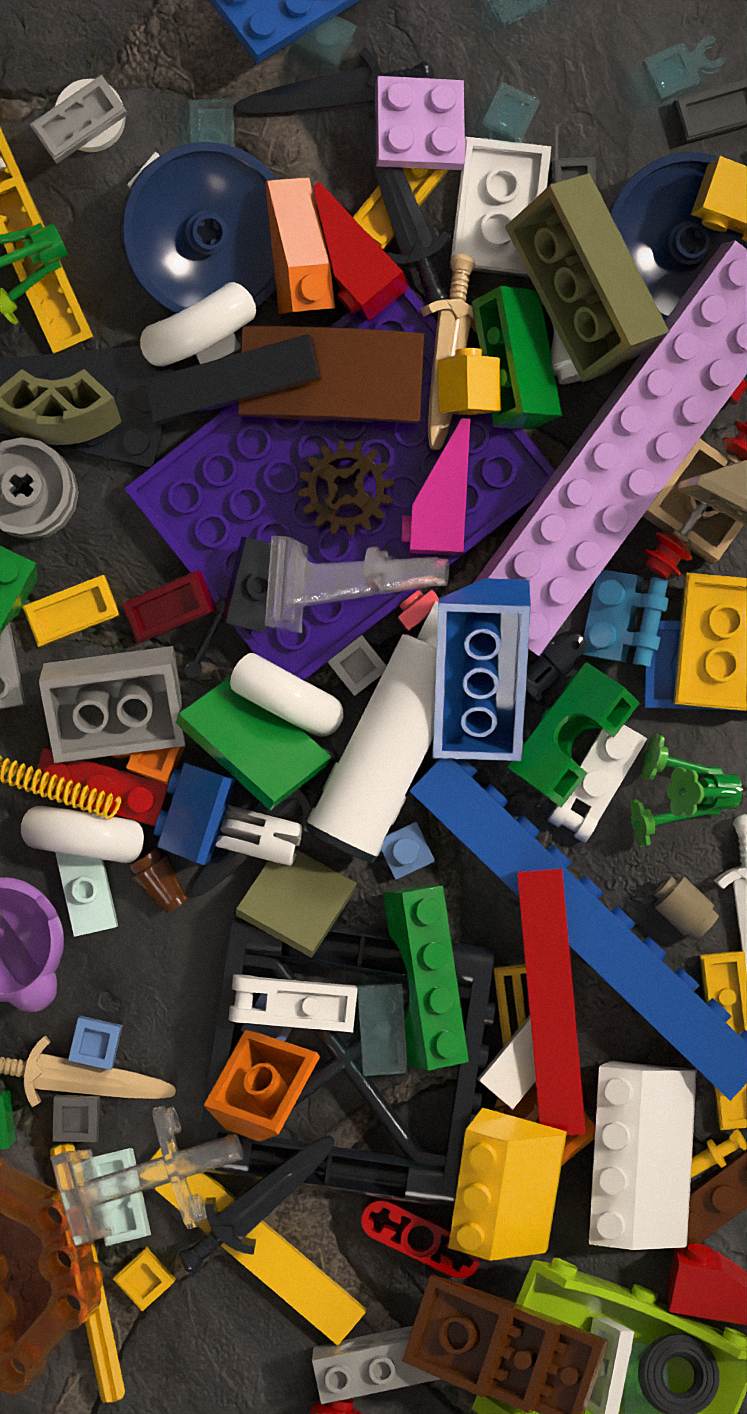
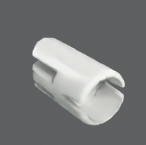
[215,805,302,866]

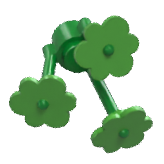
[630,733,742,847]

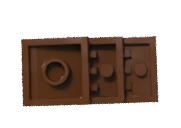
[237,326,424,424]
[402,1275,609,1414]

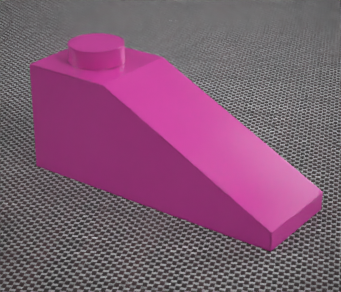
[401,418,470,556]

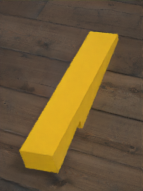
[0,127,94,354]

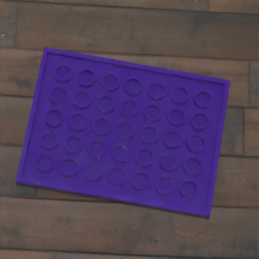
[124,286,555,681]

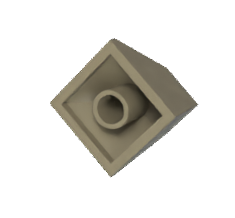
[677,460,747,526]

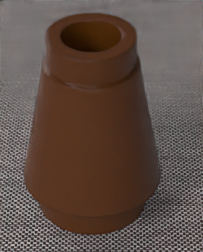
[128,846,187,913]

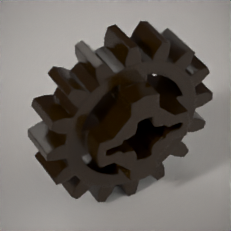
[298,440,394,537]

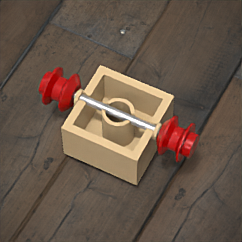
[643,421,747,579]

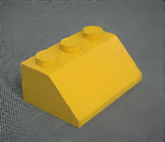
[448,1108,567,1261]

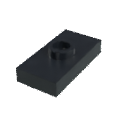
[221,537,286,633]

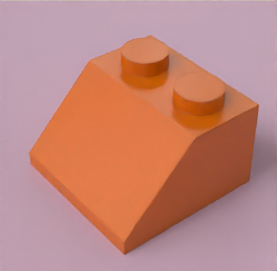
[204,1029,320,1142]

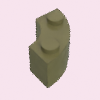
[0,369,122,445]

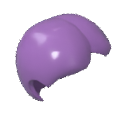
[0,877,64,1012]

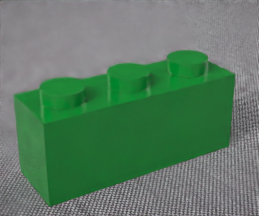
[472,286,562,430]

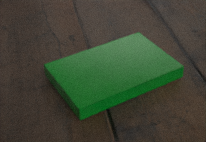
[175,676,331,810]

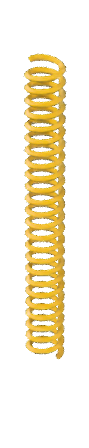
[0,755,121,820]

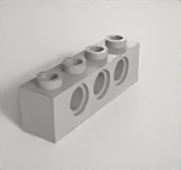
[312,1325,440,1404]

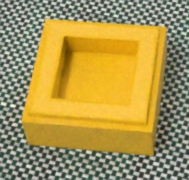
[113,1246,176,1311]

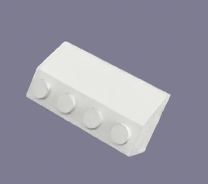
[589,1061,697,1250]

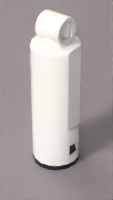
[303,601,438,864]

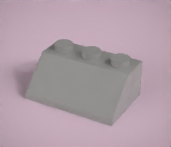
[39,646,185,763]

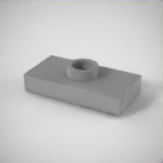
[30,75,128,164]

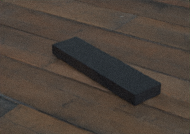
[145,334,321,425]

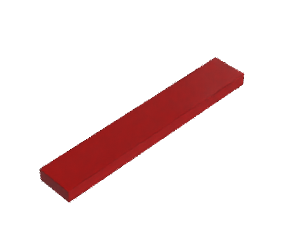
[517,867,586,1135]

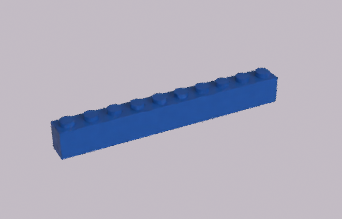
[410,758,747,1100]

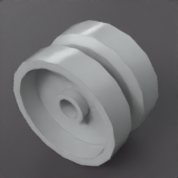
[0,437,79,540]

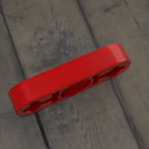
[362,1197,480,1278]

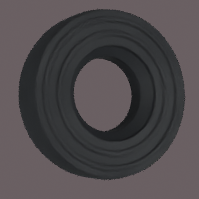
[638,1334,719,1414]

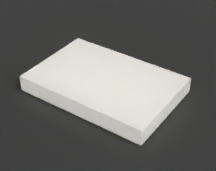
[450,137,551,278]

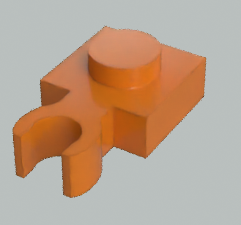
[110,746,185,785]

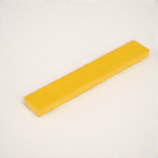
[138,1139,366,1346]

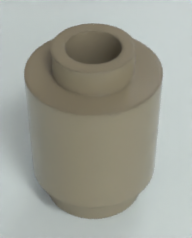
[653,876,719,940]

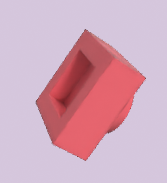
[397,590,439,632]

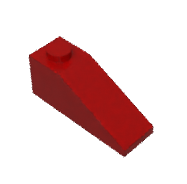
[313,181,409,322]
[666,1243,747,1325]

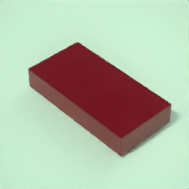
[121,570,217,644]

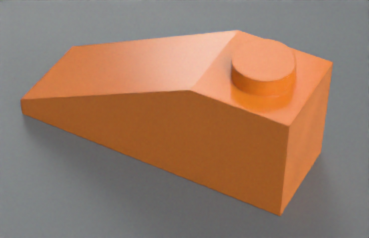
[265,178,335,314]

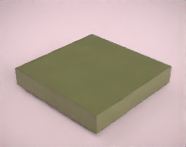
[236,849,357,958]

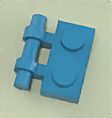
[582,570,669,667]

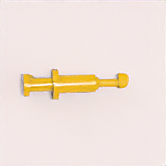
[691,1129,747,1178]

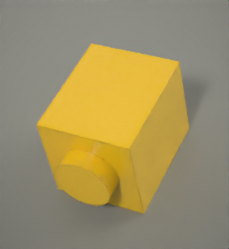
[437,348,501,416]

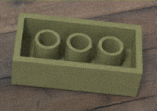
[505,173,669,382]

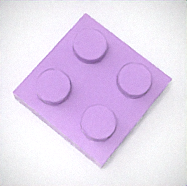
[375,76,465,170]

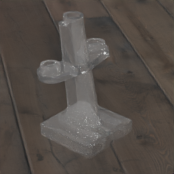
[265,536,449,633]
[50,1105,243,1246]

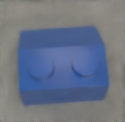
[154,763,237,865]

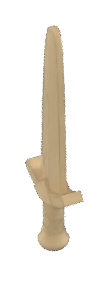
[420,253,477,450]
[0,1035,176,1107]

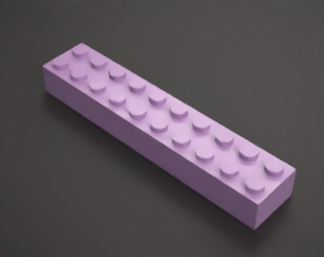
[474,240,747,656]

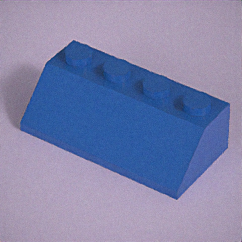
[433,578,531,761]

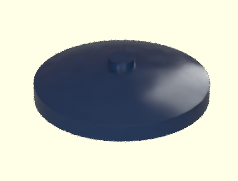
[120,142,277,314]
[609,152,747,322]

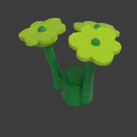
[0,223,68,325]

